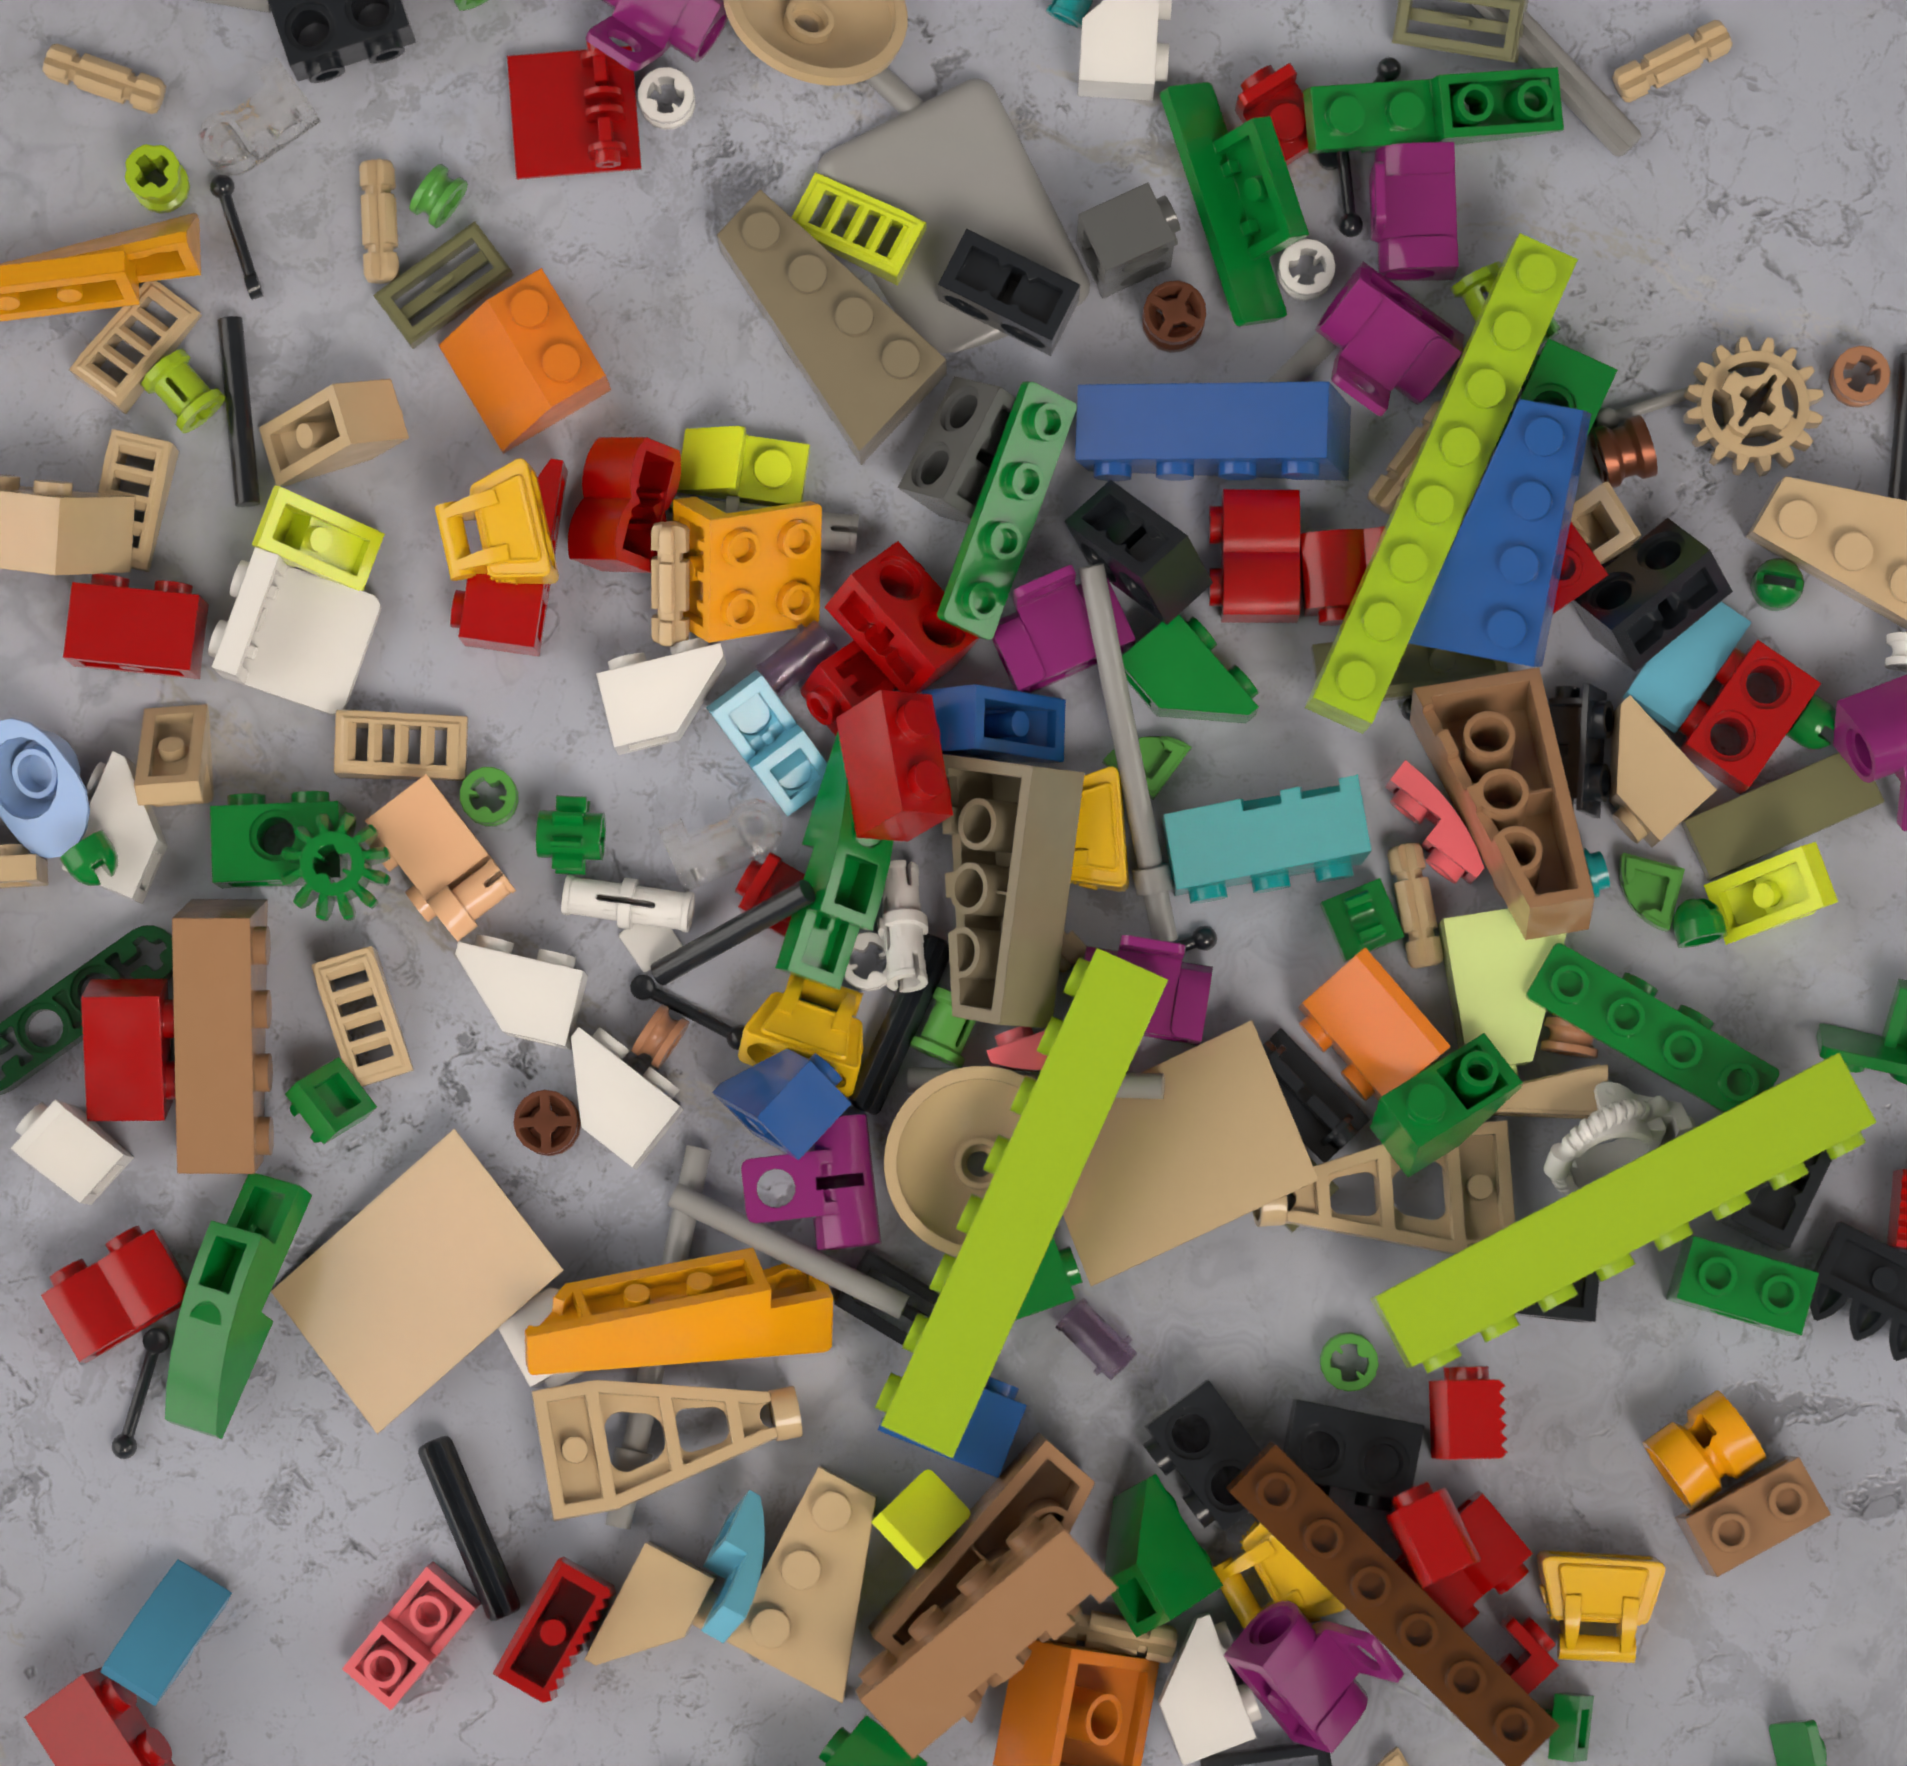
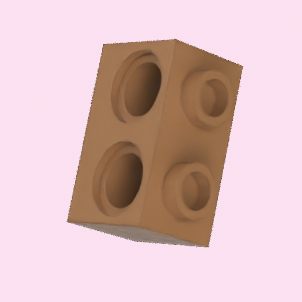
[1674,1456,1831,1577]

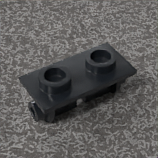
[1548,683,1614,818]
[1263,1028,1371,1163]

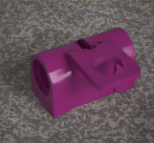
[585,0,728,71]
[1369,142,1459,281]
[1315,261,1464,417]
[992,565,1136,693]
[1833,675,1907,831]
[1084,935,1213,1046]
[741,1114,882,1251]
[1223,1601,1404,1753]

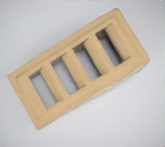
[69,281,202,415]
[98,429,179,572]
[334,710,468,781]
[311,946,414,1087]
[1492,1064,1608,1119]

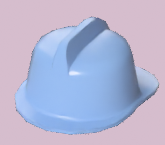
[0,718,90,859]

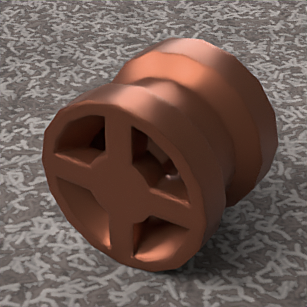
[1142,280,1207,353]
[1589,415,1658,488]
[513,1090,581,1156]

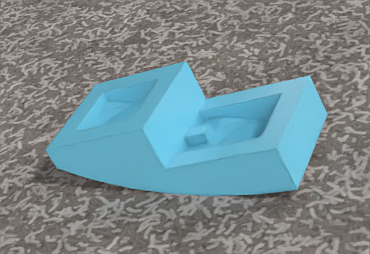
[1622,602,1752,733]
[706,670,827,817]
[701,1490,765,1643]

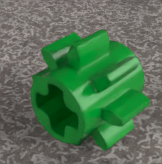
[536,795,606,875]

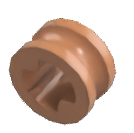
[1828,346,1890,408]
[631,1004,690,1069]
[1540,1017,1598,1059]

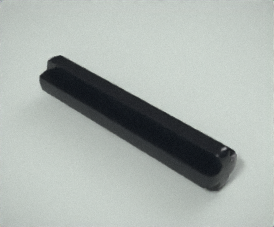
[849,934,949,1115]
[418,1436,520,1621]

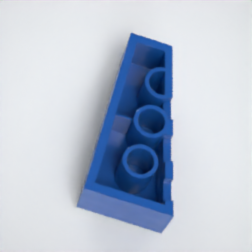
[1075,381,1351,481]
[1408,399,1591,667]

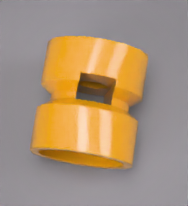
[1642,1390,1766,1511]

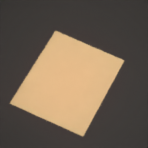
[1063,1020,1319,1287]
[271,1129,563,1434]

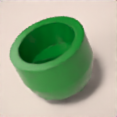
[1751,558,1804,611]
[1786,693,1836,749]
[60,830,118,886]
[1673,898,1728,948]

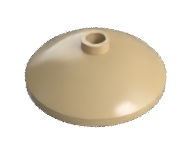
[723,0,908,86]
[884,1066,1073,1257]

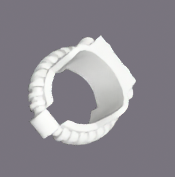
[1543,1081,1695,1195]

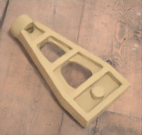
[1252,1120,1515,1254]
[532,1380,803,1522]

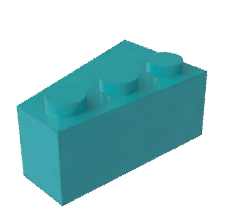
[1161,774,1372,904]

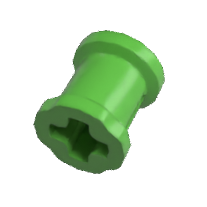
[909,987,976,1068]

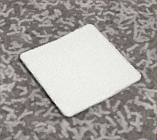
[619,924,683,972]

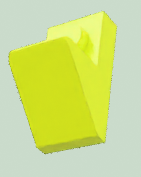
[677,426,810,506]
[252,485,385,591]
[1704,842,1838,945]
[871,1469,971,1570]

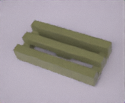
[1392,0,1529,63]
[373,221,514,349]

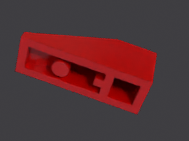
[450,458,568,657]

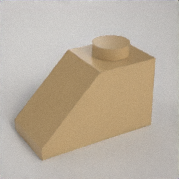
[259,379,409,487]
[1609,695,1717,848]
[584,1541,718,1666]

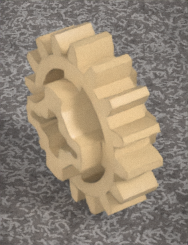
[1683,336,1824,477]

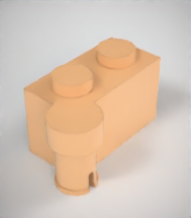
[365,774,516,941]

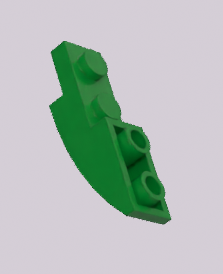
[1303,67,1564,154]
[775,732,894,990]
[165,1173,312,1439]

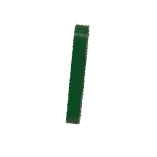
[0,925,173,1095]

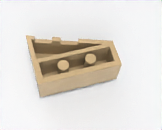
[0,474,135,575]
[1746,476,1907,630]
[727,1466,878,1703]

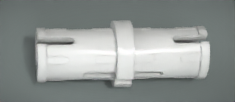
[877,860,929,993]
[561,874,695,932]

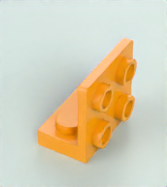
[673,496,822,643]

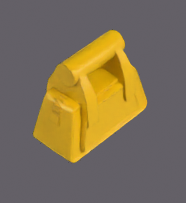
[435,458,559,585]
[1070,766,1129,892]
[738,974,864,1097]
[1212,1520,1346,1630]
[1536,1550,1666,1663]

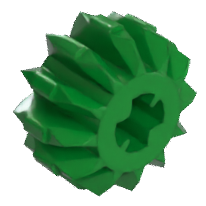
[281,812,391,921]

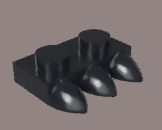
[1810,1221,1907,1361]

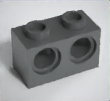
[1076,182,1181,299]
[898,376,1016,524]

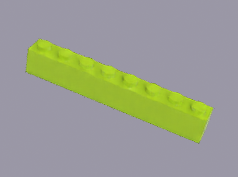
[1304,233,1578,734]
[875,948,1168,1458]
[1370,1053,1877,1373]

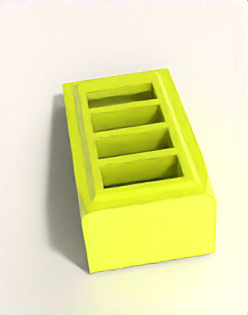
[791,172,927,286]

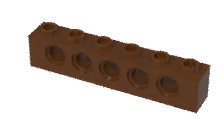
[1226,1442,1560,1766]

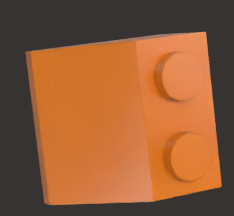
[439,268,611,454]
[1298,947,1451,1101]
[993,1639,1160,1766]

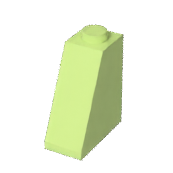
[1438,908,1567,1077]

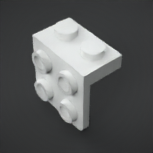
[208,547,381,715]

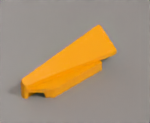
[0,213,201,322]
[525,1247,833,1375]

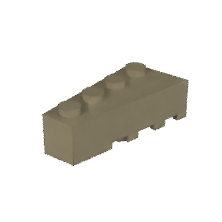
[717,189,947,465]
[942,754,1085,1028]

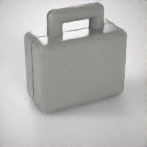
[817,79,1090,353]

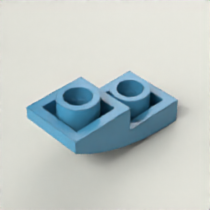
[100,1559,232,1706]

